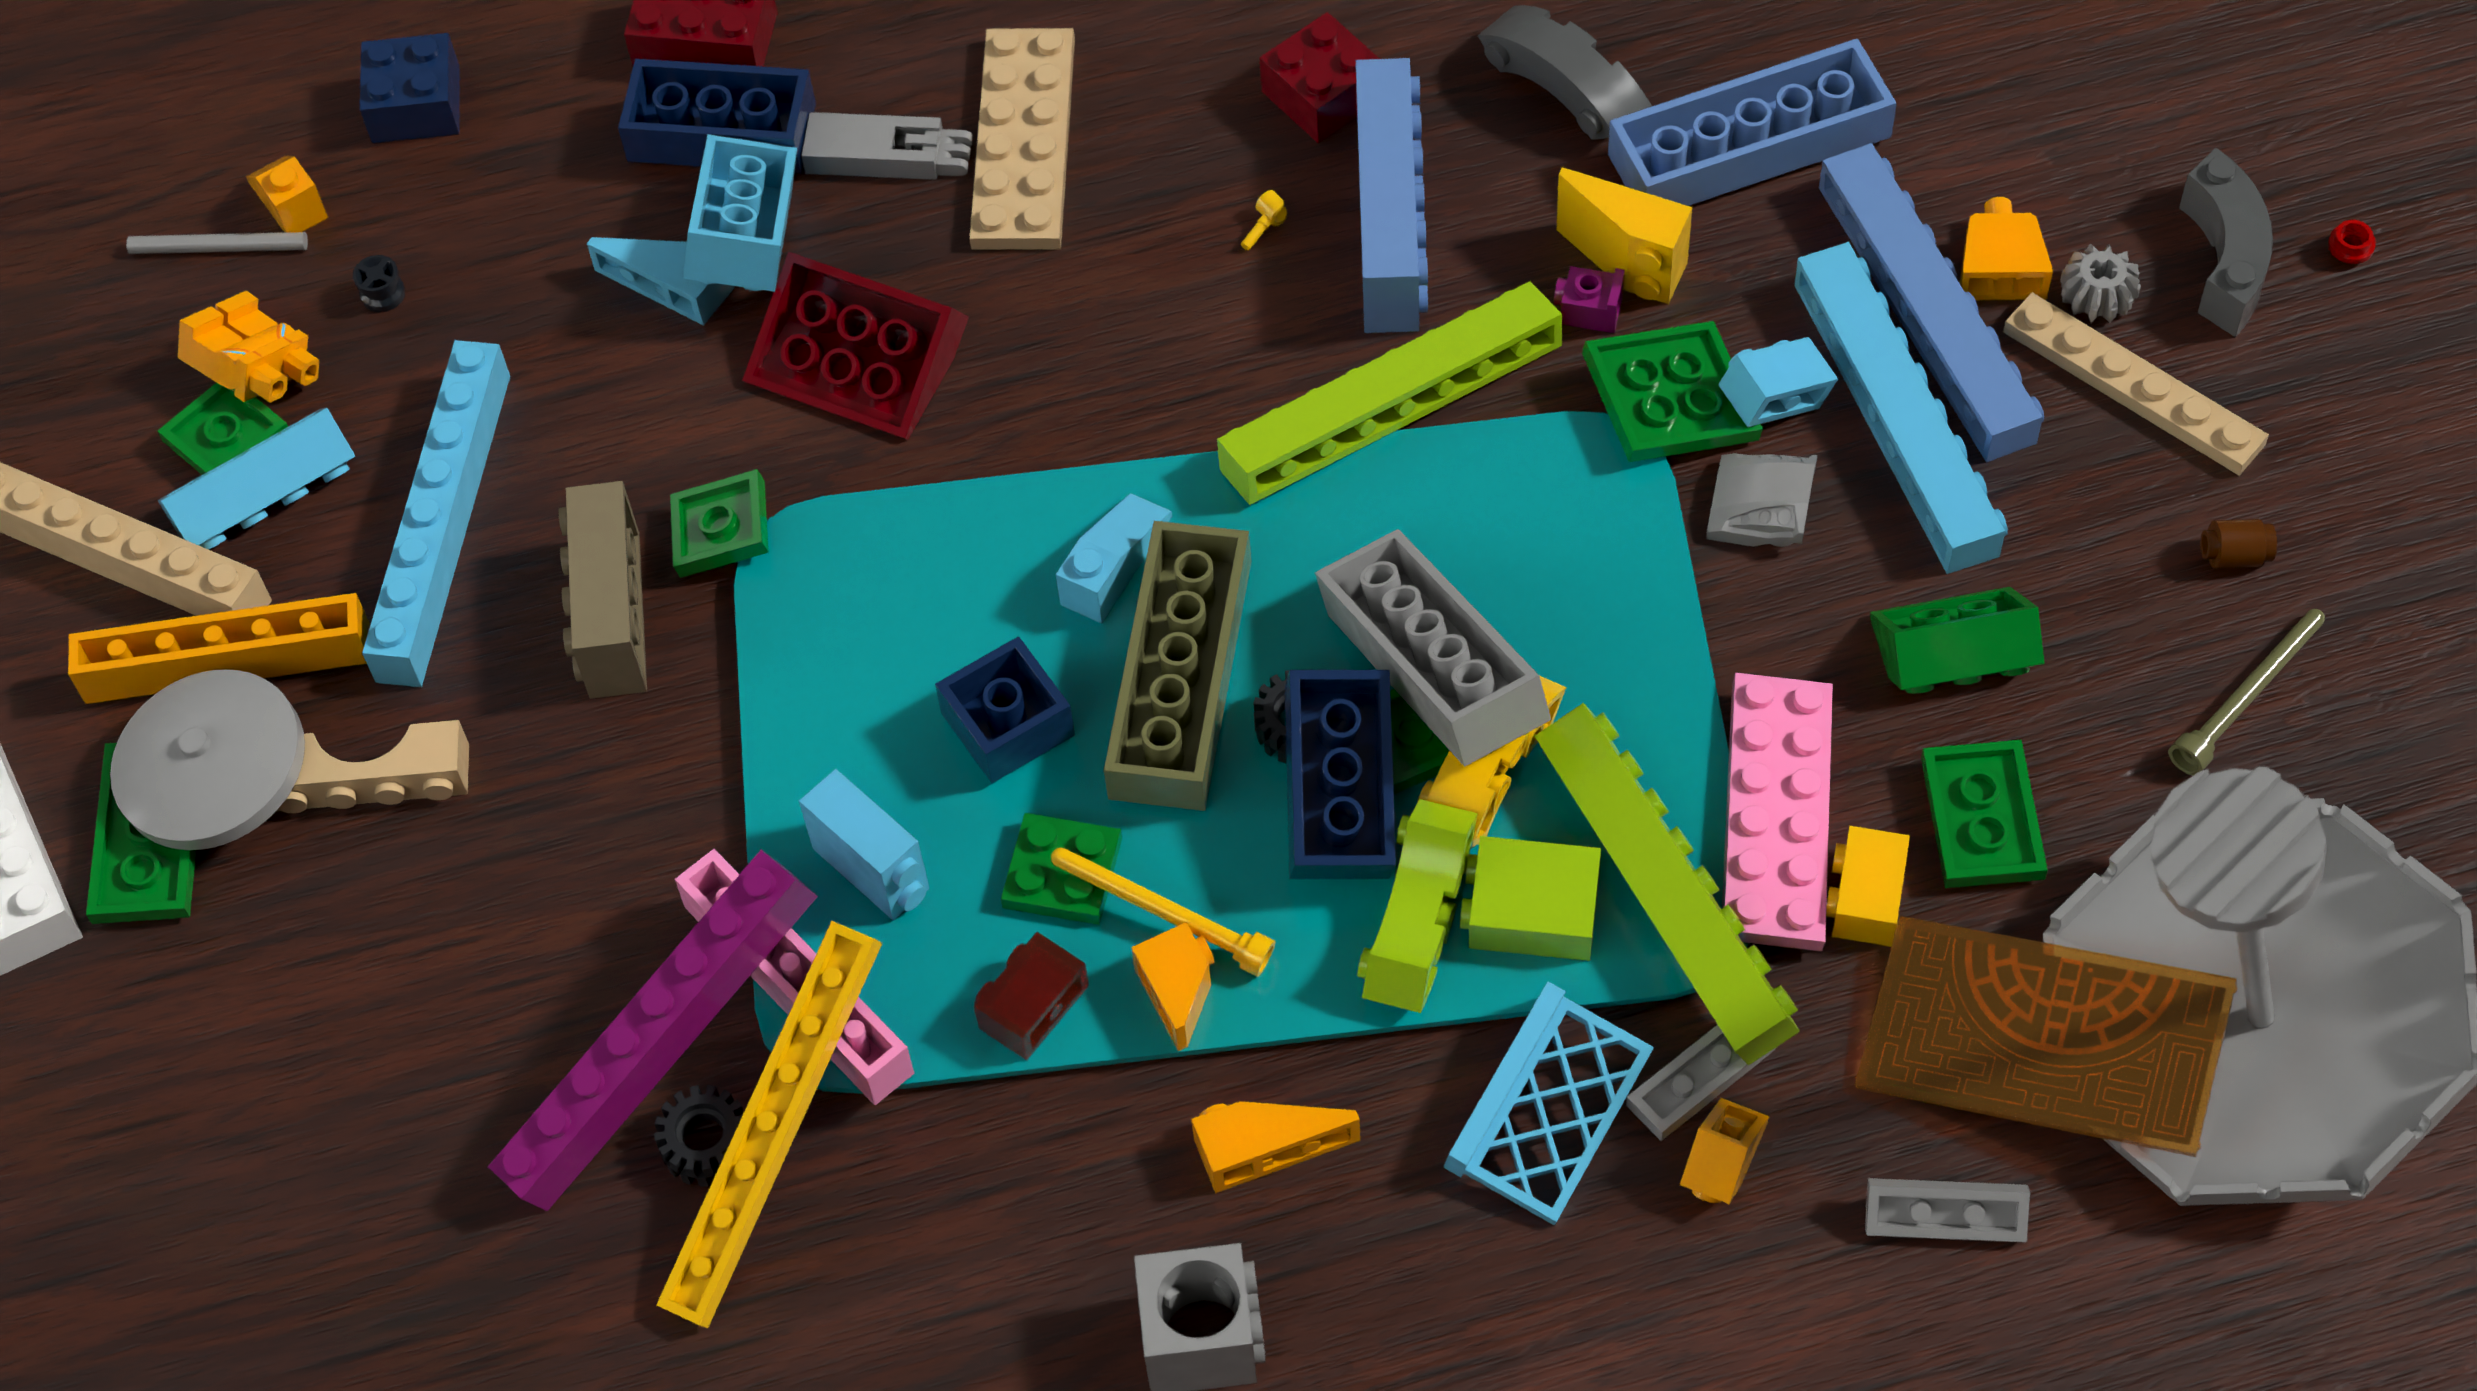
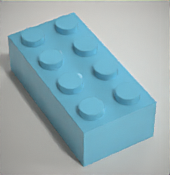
[683,134,797,292]

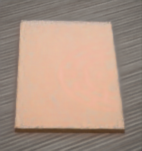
[1855,916,2238,1157]

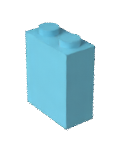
[799,769,930,921]

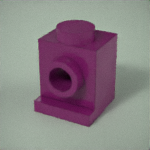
[1554,266,1625,333]

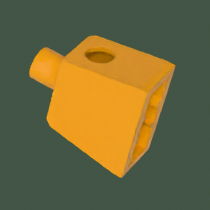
[1960,197,2053,300]

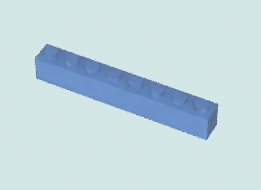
[1819,143,2044,462]

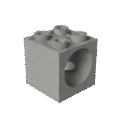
[1134,1243,1266,1391]

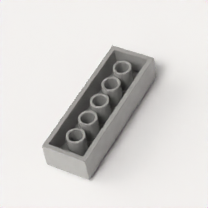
[1315,529,1551,767]

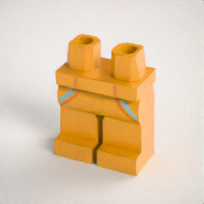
[178,291,319,403]

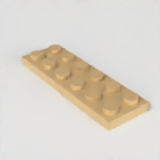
[970,28,1075,250]

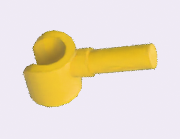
[1240,190,1287,251]

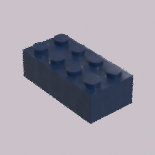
[618,59,816,173]
[1285,670,1396,879]

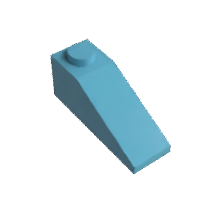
[587,237,735,325]
[1056,493,1172,624]

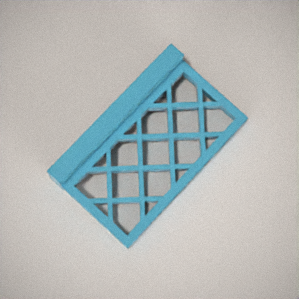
[1443,982,1654,1226]

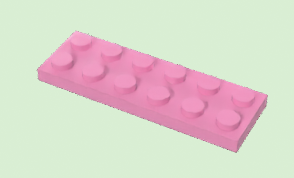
[1722,673,1833,951]

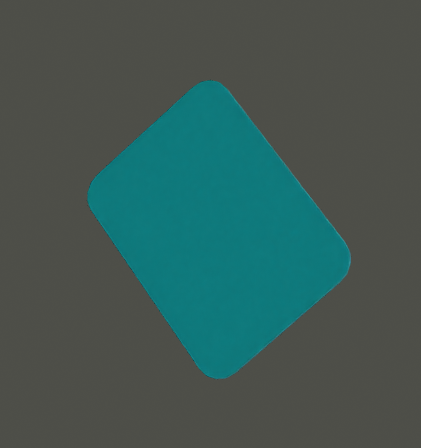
[734,411,1750,1094]

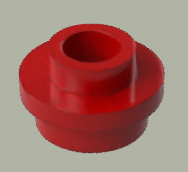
[2328,220,2376,264]

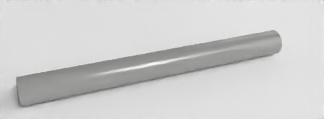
[126,232,308,254]

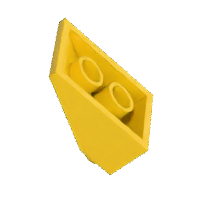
[1556,167,1692,304]

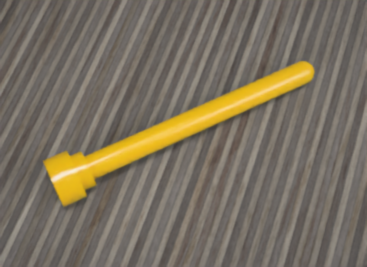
[1051,848,1276,977]

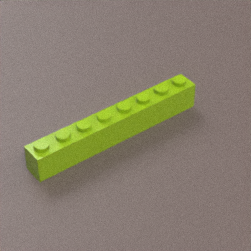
[1217,281,1562,505]
[1534,702,1800,1065]

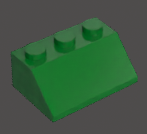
[1870,587,2045,694]

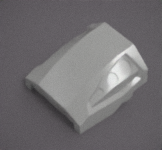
[1706,453,1818,547]

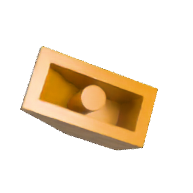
[246,156,328,232]
[1131,922,1215,1051]
[1680,1098,1770,1204]

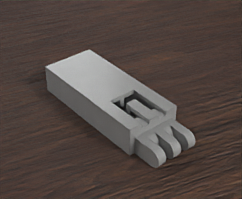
[802,112,973,180]

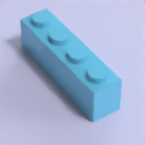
[157,408,356,550]

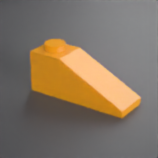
[1191,1101,1361,1193]

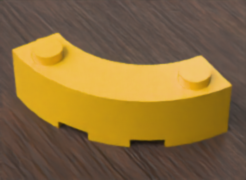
[1417,675,1567,849]

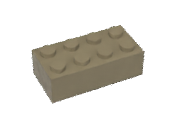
[559,481,647,699]

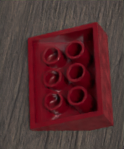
[742,251,969,440]

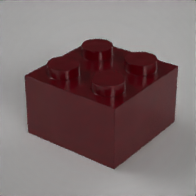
[1259,12,1380,143]

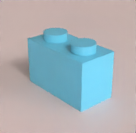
[1718,337,1838,427]

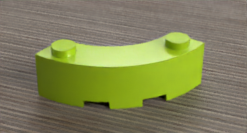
[1357,799,1478,1013]

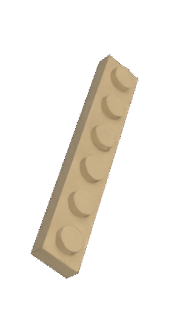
[2003,292,2269,476]

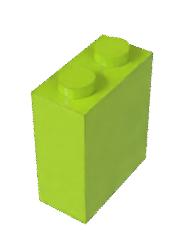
[1460,836,1601,961]

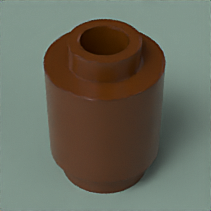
[2200,519,2277,568]

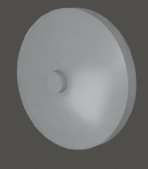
[110,669,305,850]

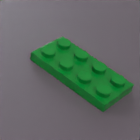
[86,743,196,924]

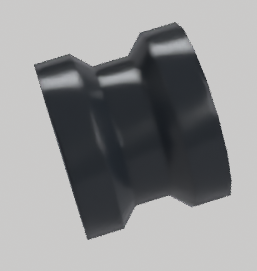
[353,255,405,313]

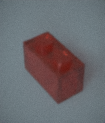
[974,932,1089,1061]

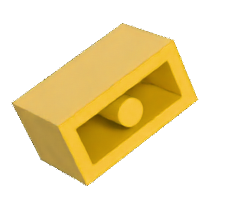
[1826,826,1910,947]

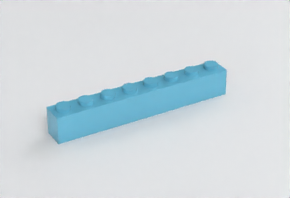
[1794,242,2008,574]
[362,340,510,688]

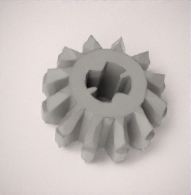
[2060,244,2141,323]

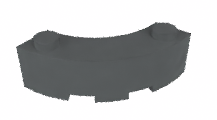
[1478,5,1652,140]
[2179,148,2273,337]

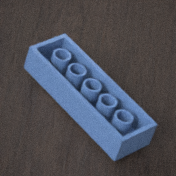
[1608,38,1897,206]
[1356,58,1428,333]

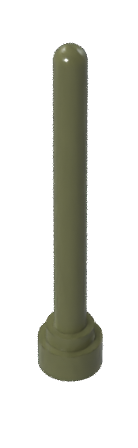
[2168,609,2325,776]

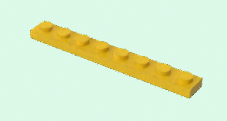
[657,921,883,1328]

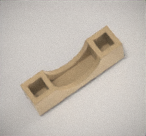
[277,720,469,813]

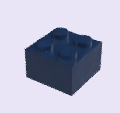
[360,33,460,143]
[935,636,1075,783]

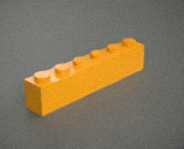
[68,593,370,704]

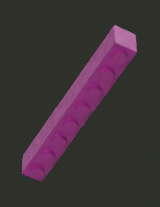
[488,850,818,1211]

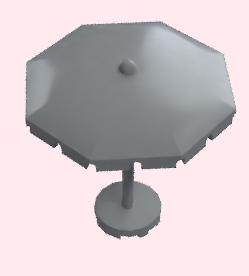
[2043,766,2477,1206]

